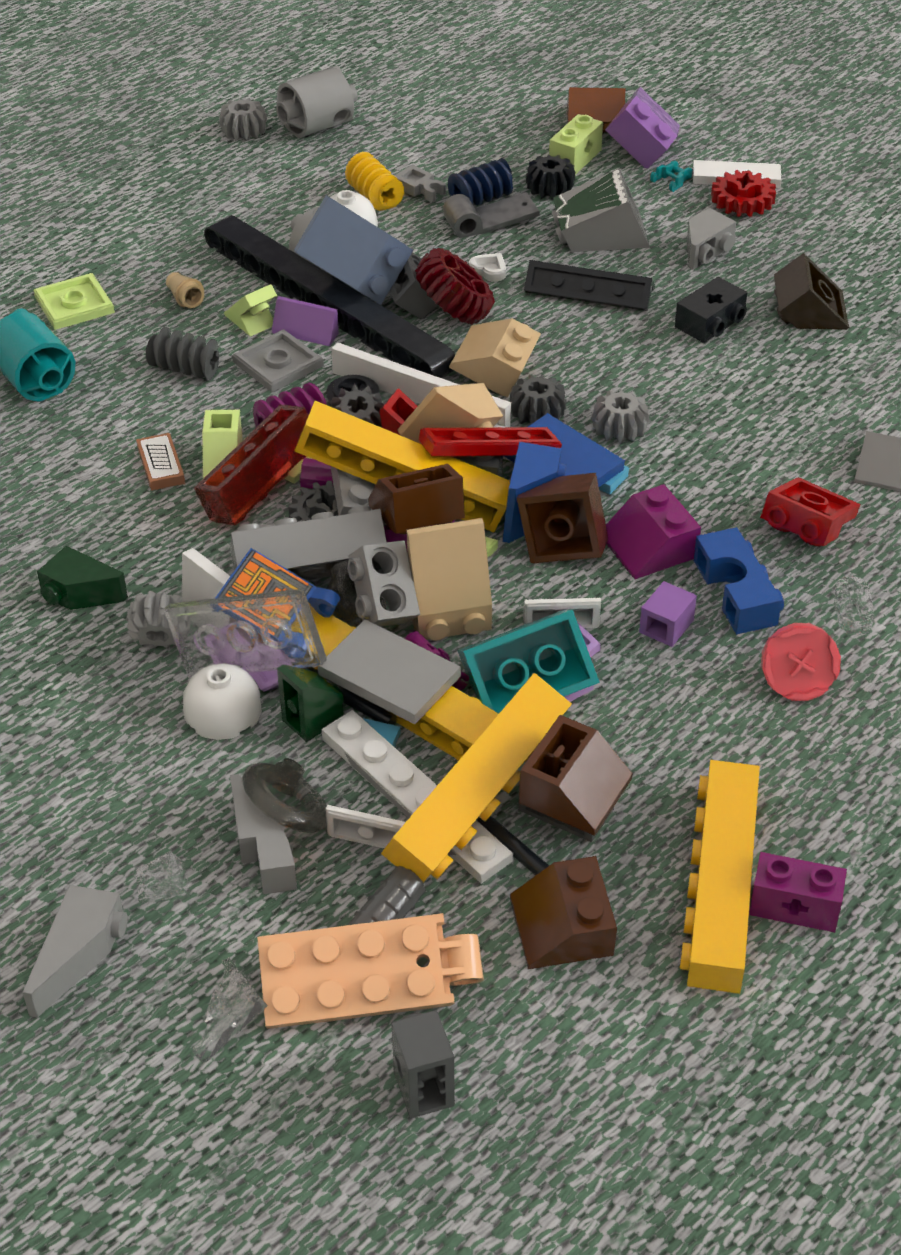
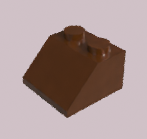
[517,473,608,563]
[510,856,617,969]

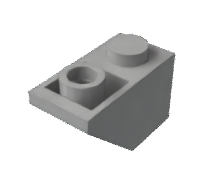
[687,207,737,270]

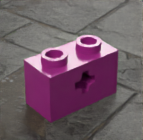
[749,852,847,933]

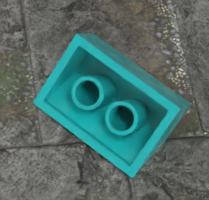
[457,609,600,713]

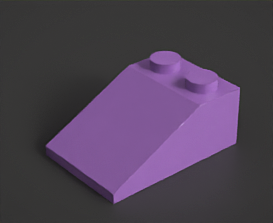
[605,87,680,168]

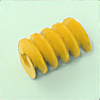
[345,152,404,211]

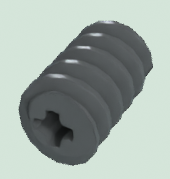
[146,327,219,381]

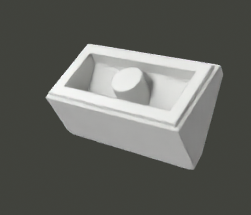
[523,598,601,628]
[325,805,405,848]

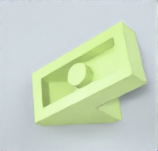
[224,284,277,337]

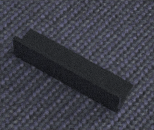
[524,260,655,311]

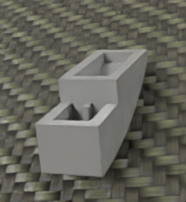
[230,774,297,895]

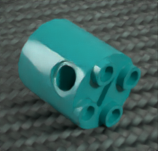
[0,308,76,402]

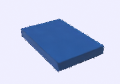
[504,413,625,487]

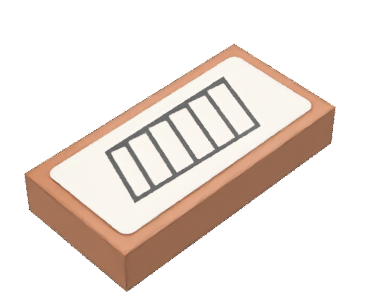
[136,433,185,491]

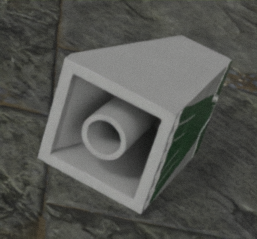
[552,168,650,252]

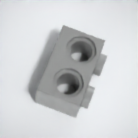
[348,541,420,627]

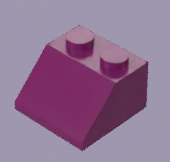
[606,484,701,579]

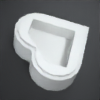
[469,253,506,282]

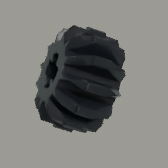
[526,154,576,199]

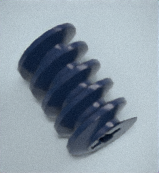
[448,158,513,206]

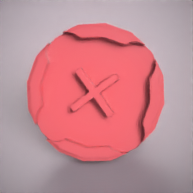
[761,623,841,701]

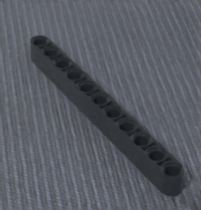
[204,215,455,378]

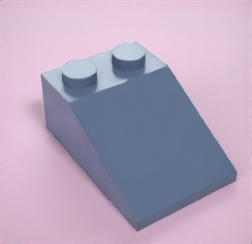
[294,195,413,305]

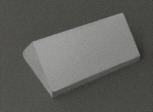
[854,431,901,492]

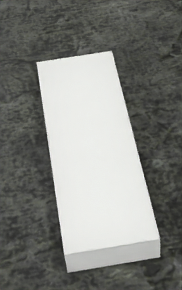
[693,160,781,188]

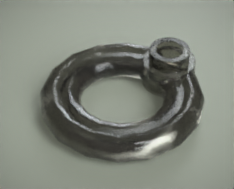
[242,758,327,833]

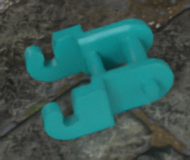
[650,160,693,192]

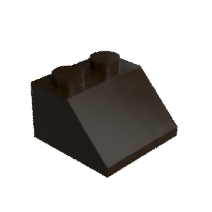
[774,253,849,330]

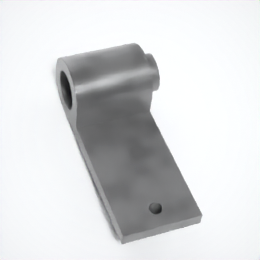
[443,192,540,238]

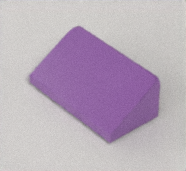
[272,296,339,346]

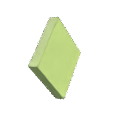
[33,273,115,330]

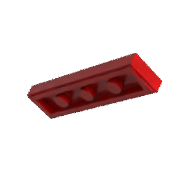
[418,427,562,456]

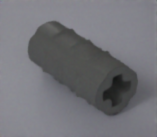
[348,866,426,925]

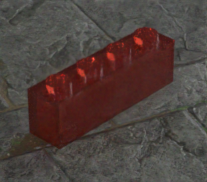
[194,405,309,526]

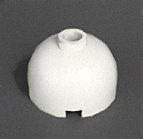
[183,663,262,740]

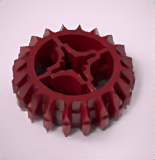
[415,248,495,325]

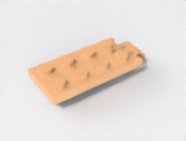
[257,913,484,1029]

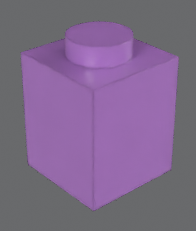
[639,581,697,647]

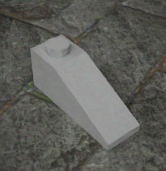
[22,885,128,1018]

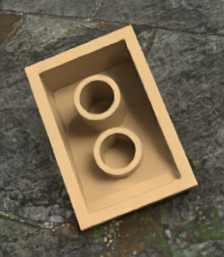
[407,518,492,641]

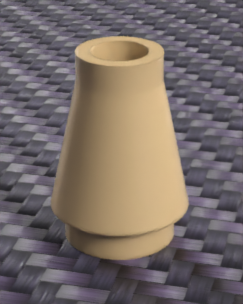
[166,272,204,308]

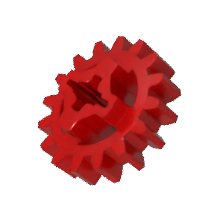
[711,170,776,217]

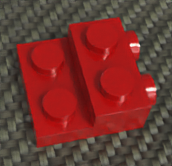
[760,477,861,546]

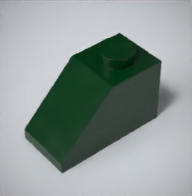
[37,546,128,610]
[277,664,344,742]

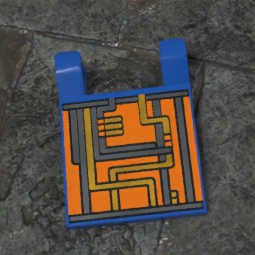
[213,548,340,660]

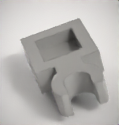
[394,164,446,202]

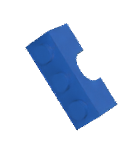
[693,527,784,635]

